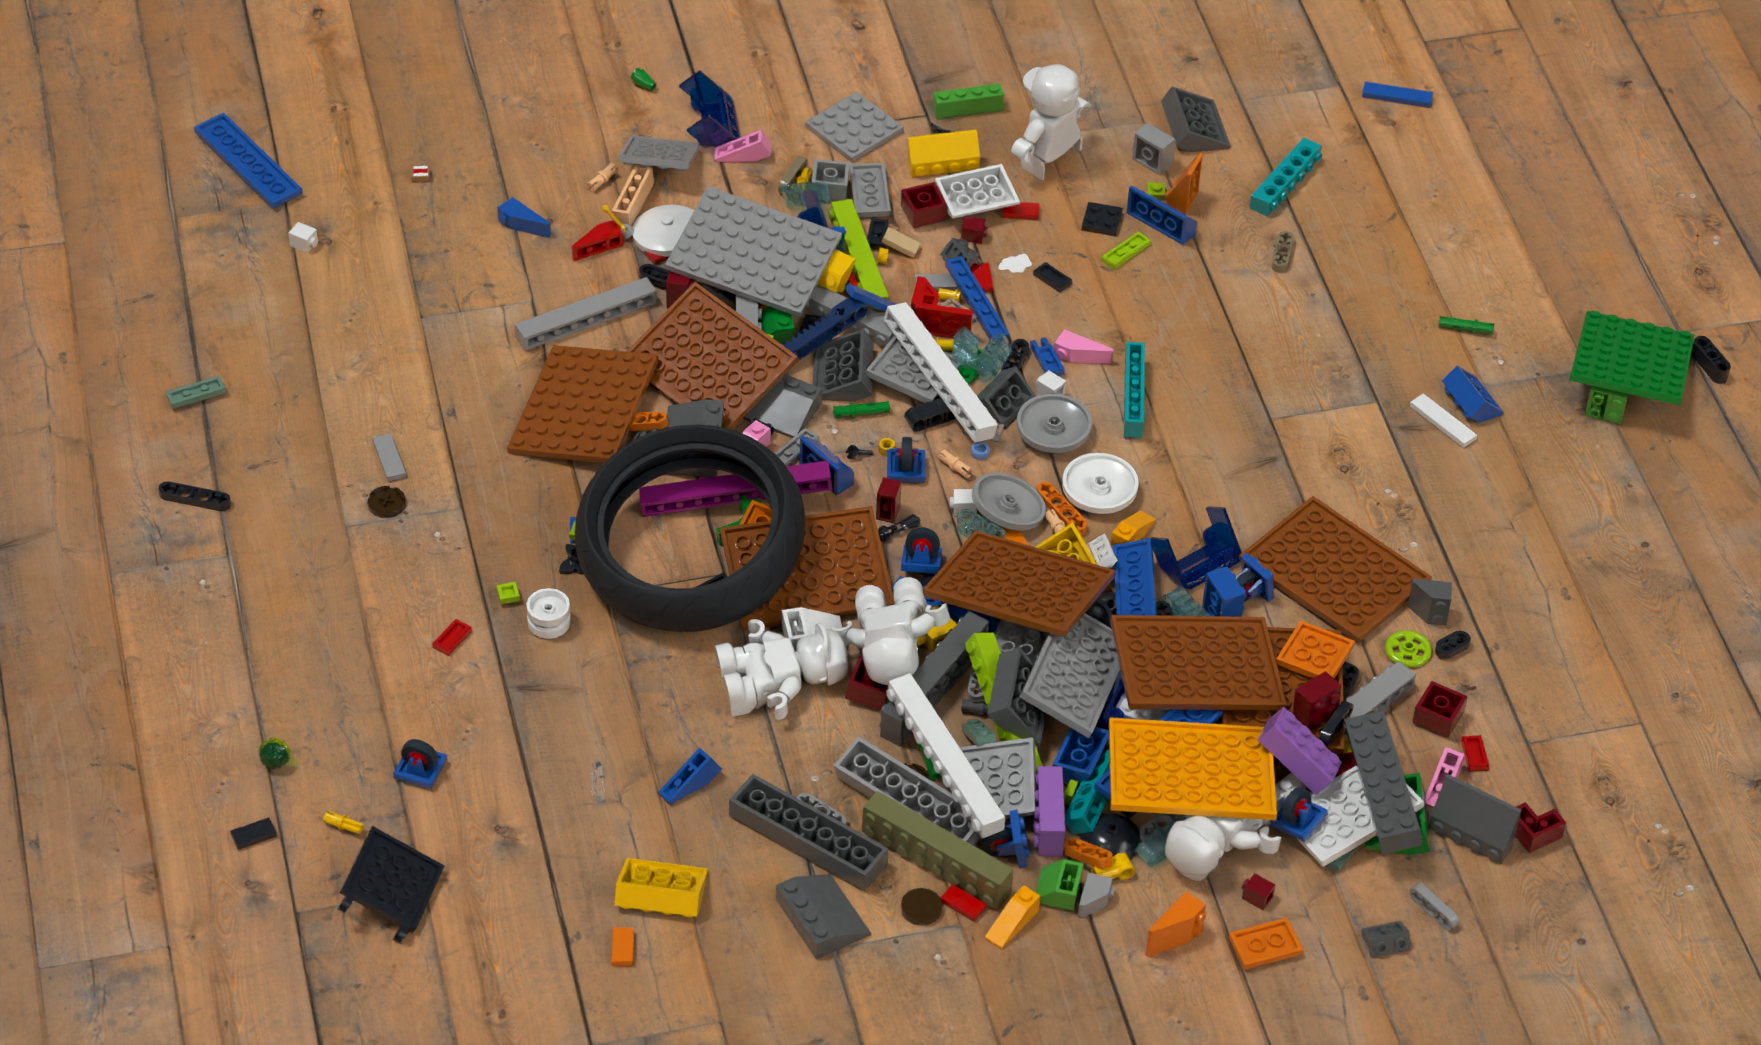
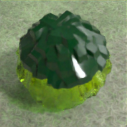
[258,737,291,769]

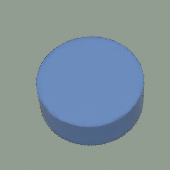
[971,442,990,460]

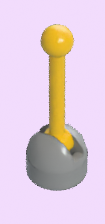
[602,205,634,239]

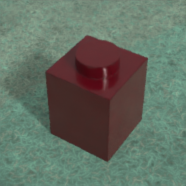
[961,216,988,244]
[1241,873,1276,910]

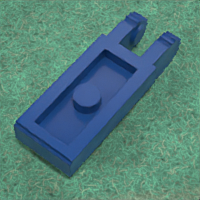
[1030,337,1065,376]

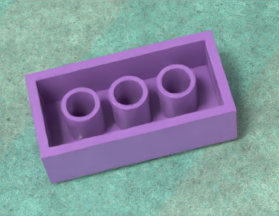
[1258,707,1342,795]
[1033,766,1065,857]

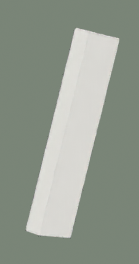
[1410,394,1477,448]

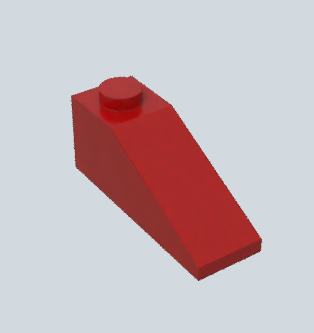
[572,220,623,261]

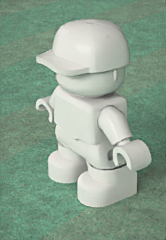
[1011,64,1091,180]
[831,577,950,685]
[715,619,848,720]
[1165,793,1285,881]

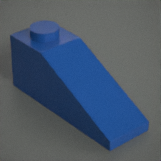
[497,197,551,237]
[658,747,722,804]

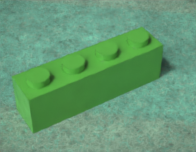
[932,83,1004,119]

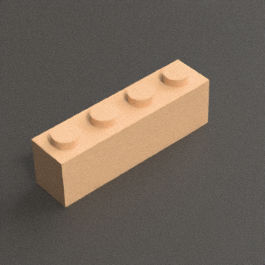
[612,164,654,226]

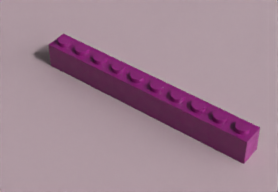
[639,461,832,517]

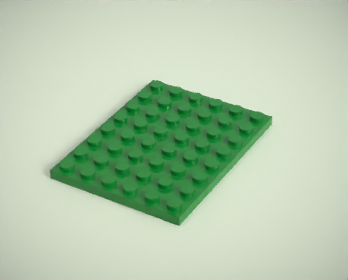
[1569,311,1695,405]

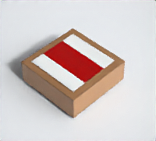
[412,165,430,182]

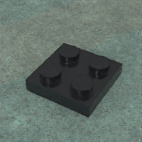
[1081,202,1123,236]

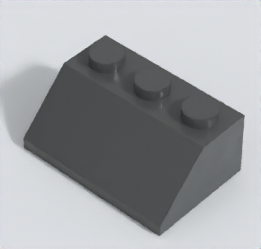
[977,367,1036,429]

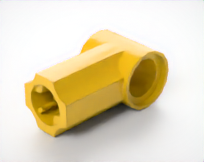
[1091,853,1136,880]

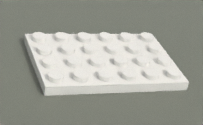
[1296,766,1425,867]

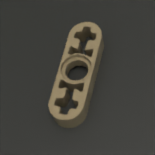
[778,156,808,195]
[1271,231,1294,273]

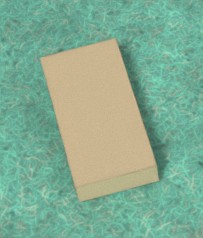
[881,227,920,258]

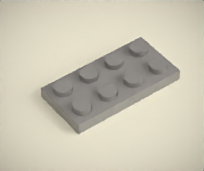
[849,163,891,218]

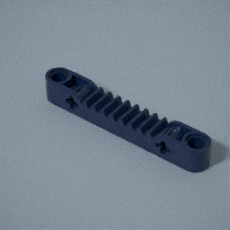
[781,296,869,361]

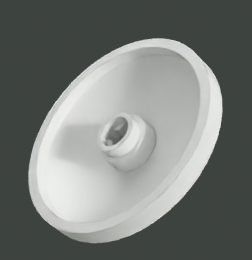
[632,205,694,257]
[1062,453,1139,514]

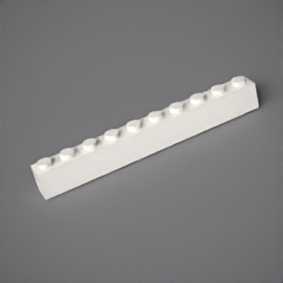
[884,302,998,443]
[887,673,1005,838]

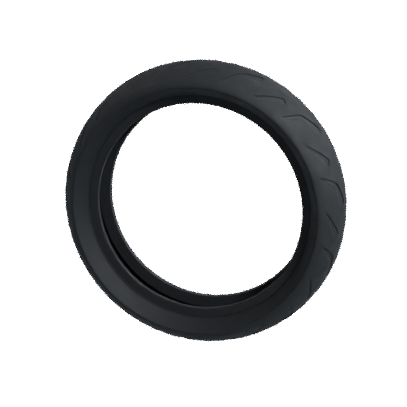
[575,425,805,632]

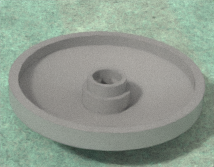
[1017,394,1092,453]
[972,473,1046,531]

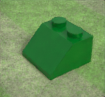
[758,306,794,344]

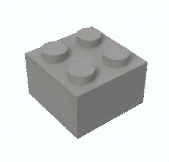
[1132,123,1175,175]
[810,159,850,201]

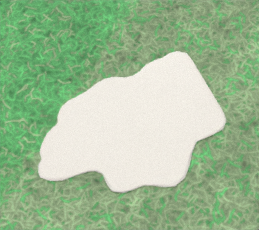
[998,254,1032,273]

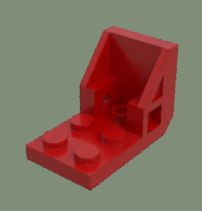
[911,276,973,341]

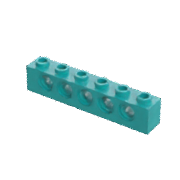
[1249,137,1322,217]
[1123,342,1145,438]
[1065,741,1110,834]

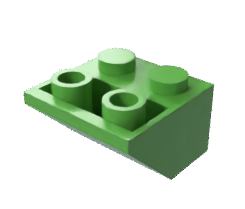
[1585,386,1628,424]
[1035,859,1084,911]

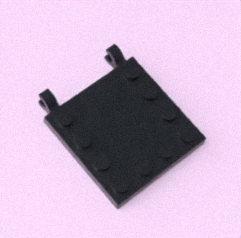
[338,826,445,943]

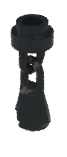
[878,514,921,541]

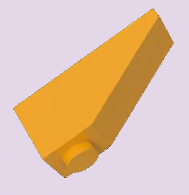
[1111,511,1156,548]
[985,885,1040,950]

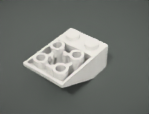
[782,607,847,651]

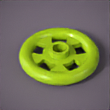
[1385,630,1432,668]

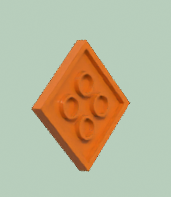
[1276,621,1355,678]

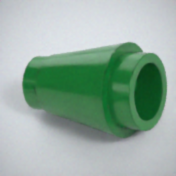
[631,68,657,91]

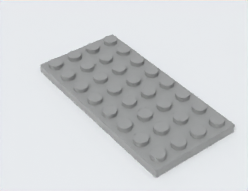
[1019,613,1120,738]

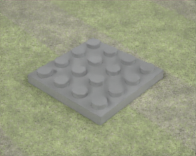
[805,92,904,163]
[618,135,700,171]
[866,335,963,403]
[959,737,1037,819]

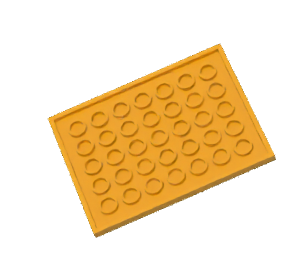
[1109,718,1277,820]

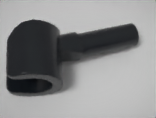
[845,445,873,460]

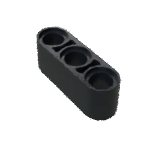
[1691,336,1731,384]
[904,398,956,432]

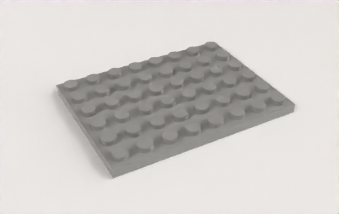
[665,186,842,317]

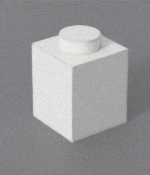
[288,222,318,253]
[1036,370,1066,395]
[949,489,977,516]

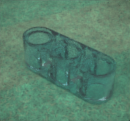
[781,182,832,207]
[952,327,979,369]
[973,333,1012,383]
[957,509,1006,538]
[1163,587,1210,616]
[1135,820,1179,867]

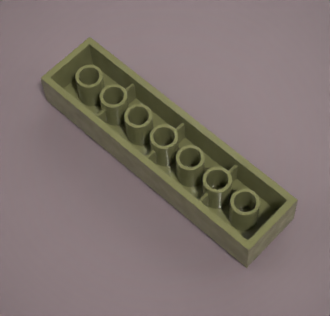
[862,791,1014,910]

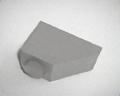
[1078,873,1115,918]

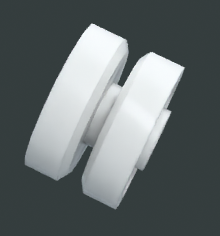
[526,588,571,639]

